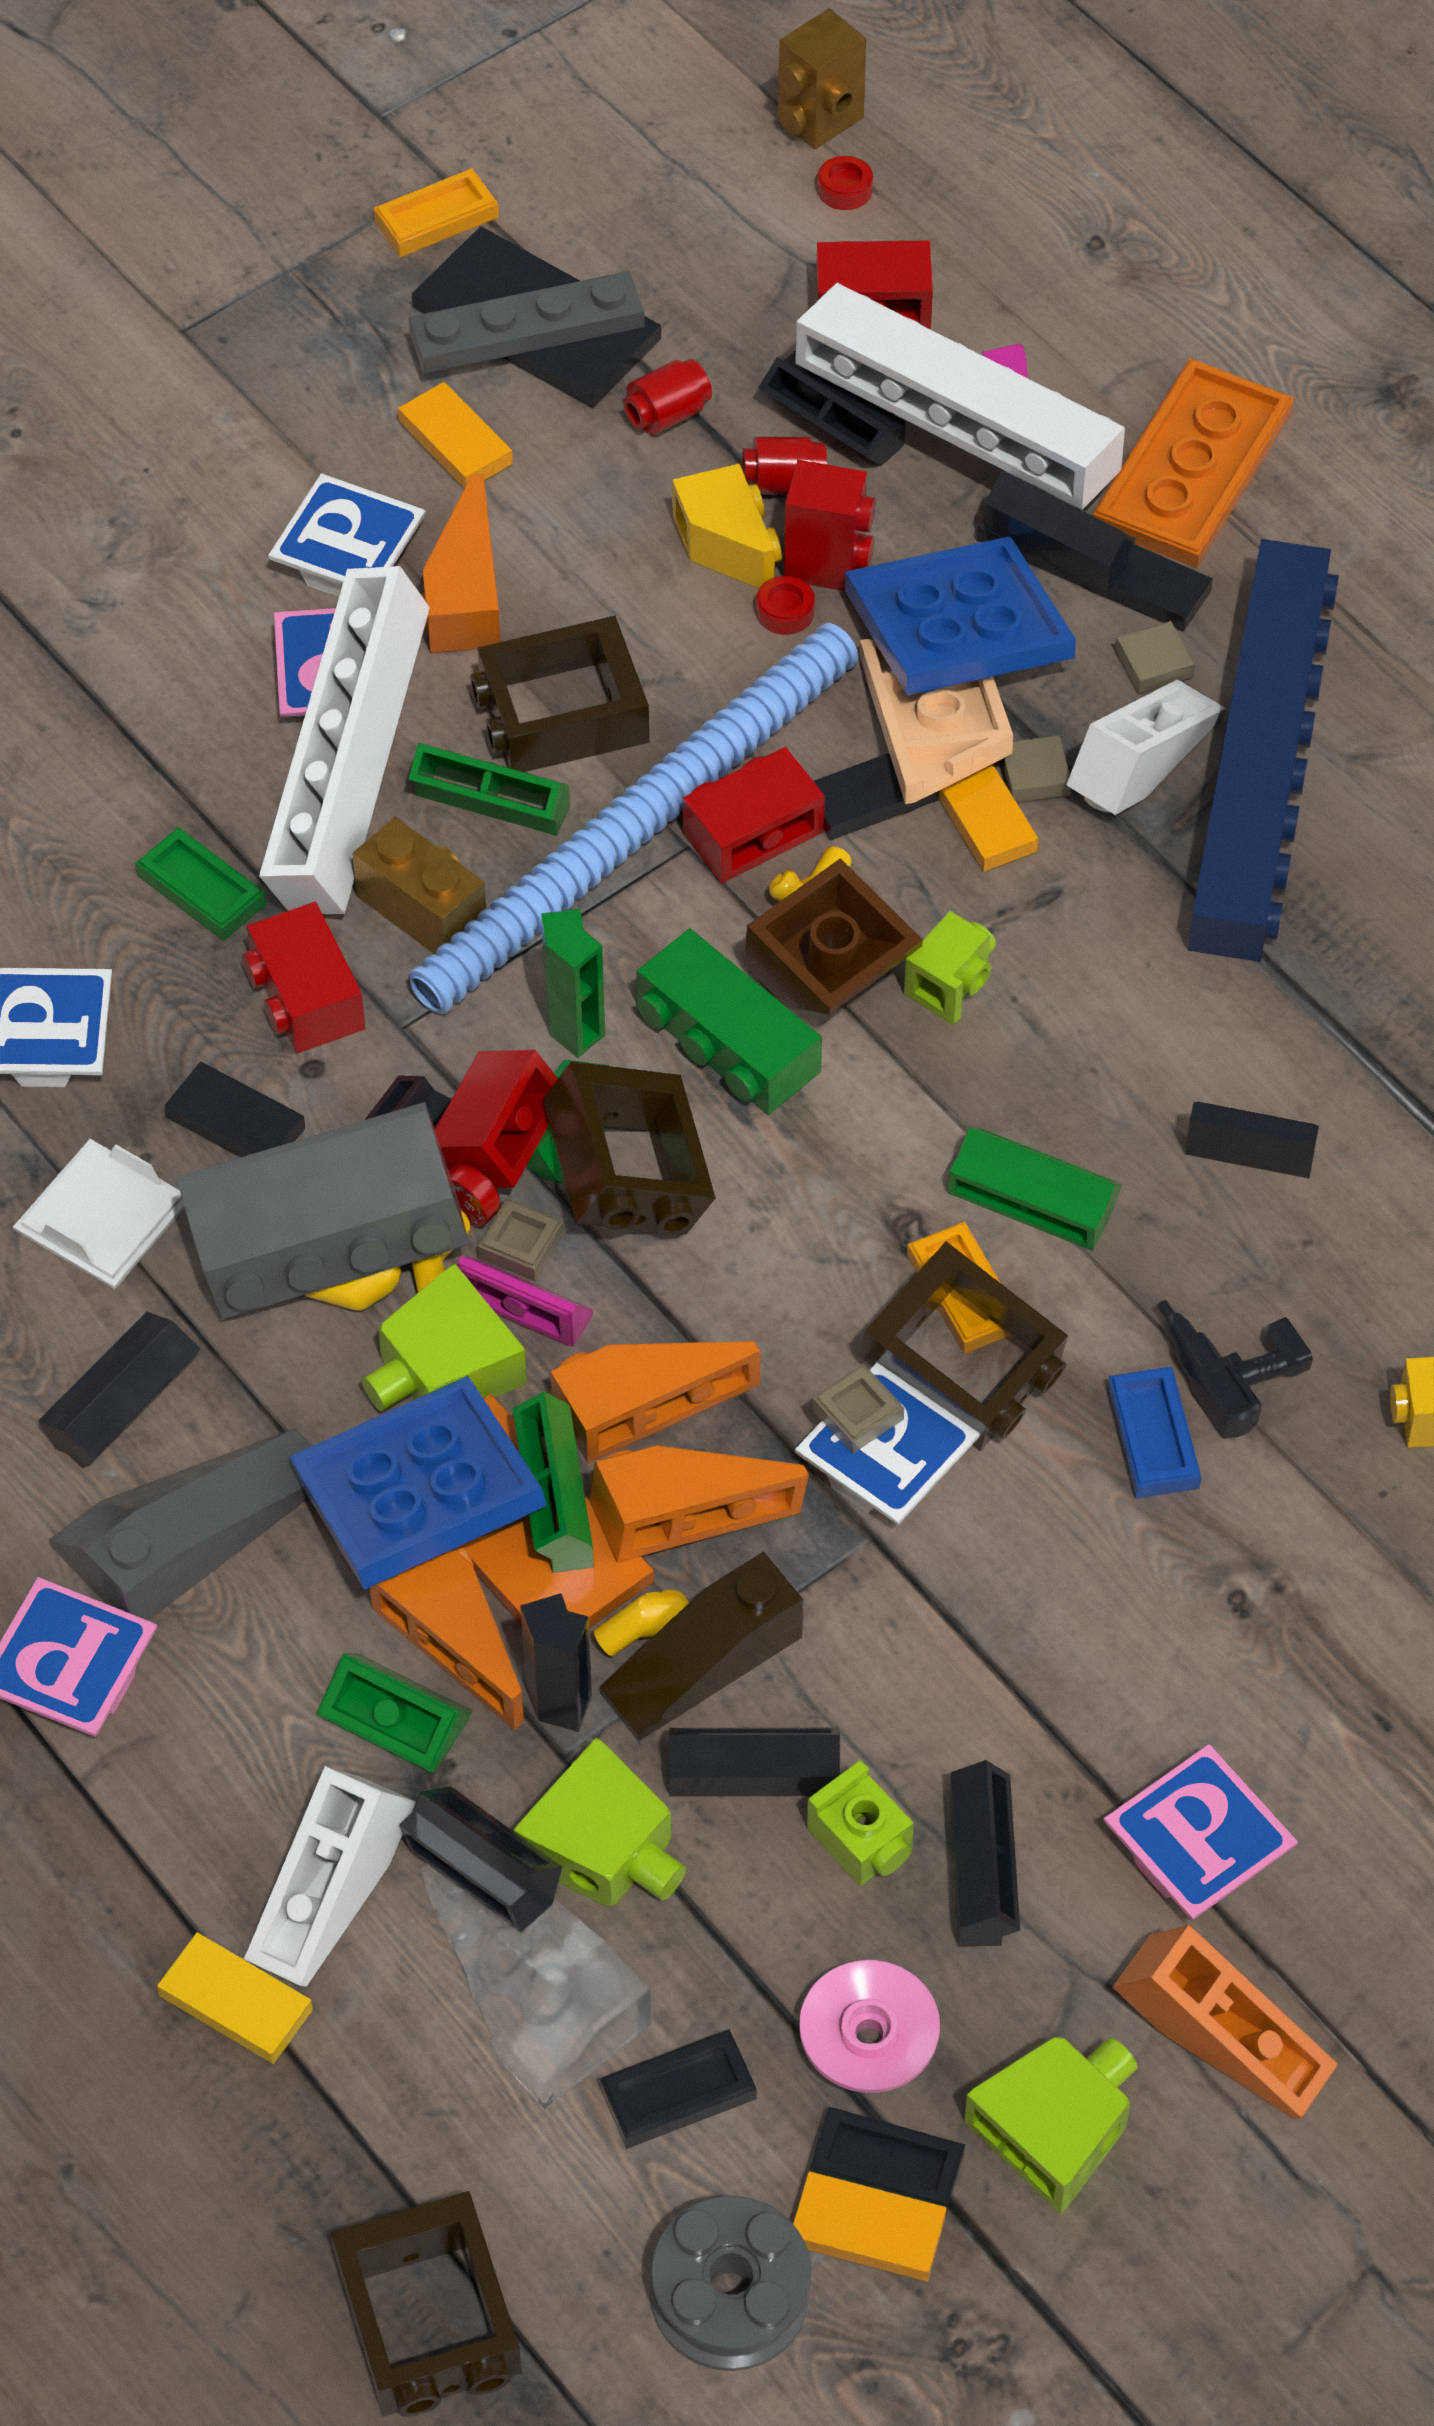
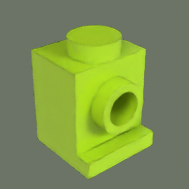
[904,911,996,1025]
[807,1760,914,1887]

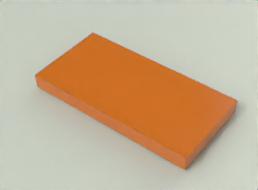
[1092,358,1294,568]
[461,1394,654,1628]

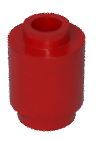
[623,359,712,435]
[742,437,827,495]

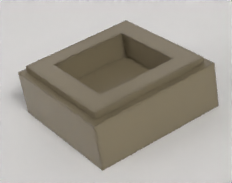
[1115,621,1195,694]
[1001,735,1071,803]
[478,1198,564,1281]
[812,1363,904,1454]

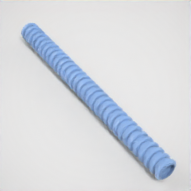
[409,623,859,1014]

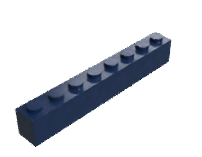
[1188,539,1339,962]

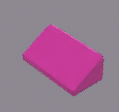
[458,1255,593,1347]

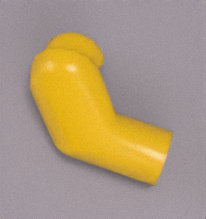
[594,1589,690,1657]

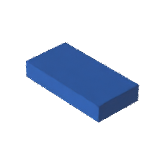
[1107,1366,1201,1499]

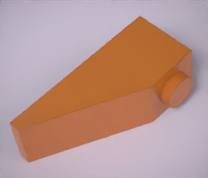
[421,474,500,653]
[550,1341,761,1464]
[589,1445,809,1562]
[369,1546,524,1731]
[1112,1925,1338,2119]

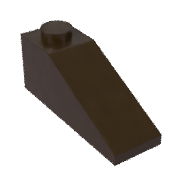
[600,1551,803,1742]

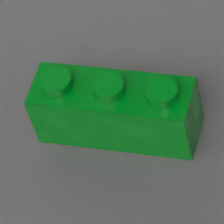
[636,928,822,1116]

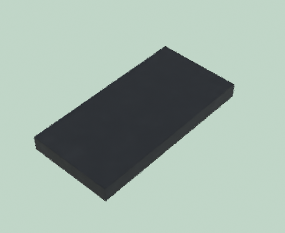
[412,226,661,408]

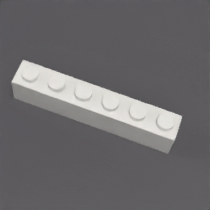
[796,283,1125,510]
[259,566,430,914]

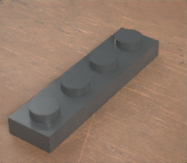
[409,271,645,374]

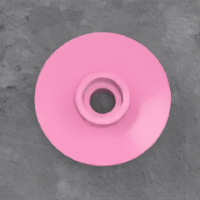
[799,1960,940,2093]

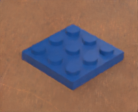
[845,536,1076,695]
[289,1376,547,1589]

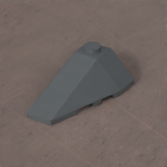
[49,1428,312,1621]

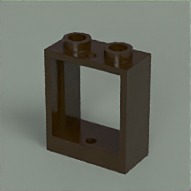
[470,615,650,772]
[543,1061,716,1235]
[859,1241,1068,1451]
[331,2191,522,2417]

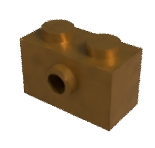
[778,8,866,150]
[352,816,486,955]

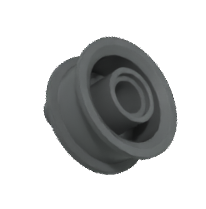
[651,2196,811,2371]

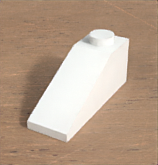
[1066,679,1226,815]
[244,1766,416,1987]

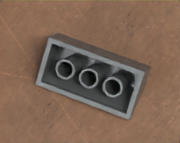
[177,1102,469,1319]

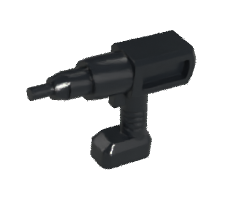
[1157,1300,1313,1438]

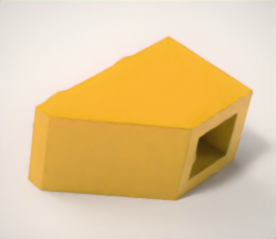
[672,464,782,588]

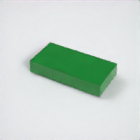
[135,827,267,942]

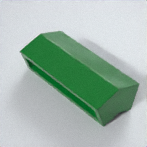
[408,743,570,836]
[541,909,605,1058]
[948,1127,1123,1251]
[512,1391,594,1573]

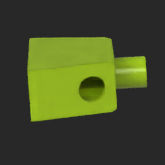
[362,1264,527,1411]
[513,1738,686,1906]
[964,2037,1138,2214]

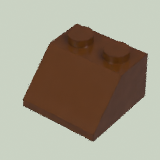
[744,858,923,1015]

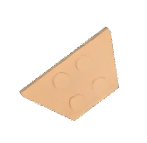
[860,639,1013,804]

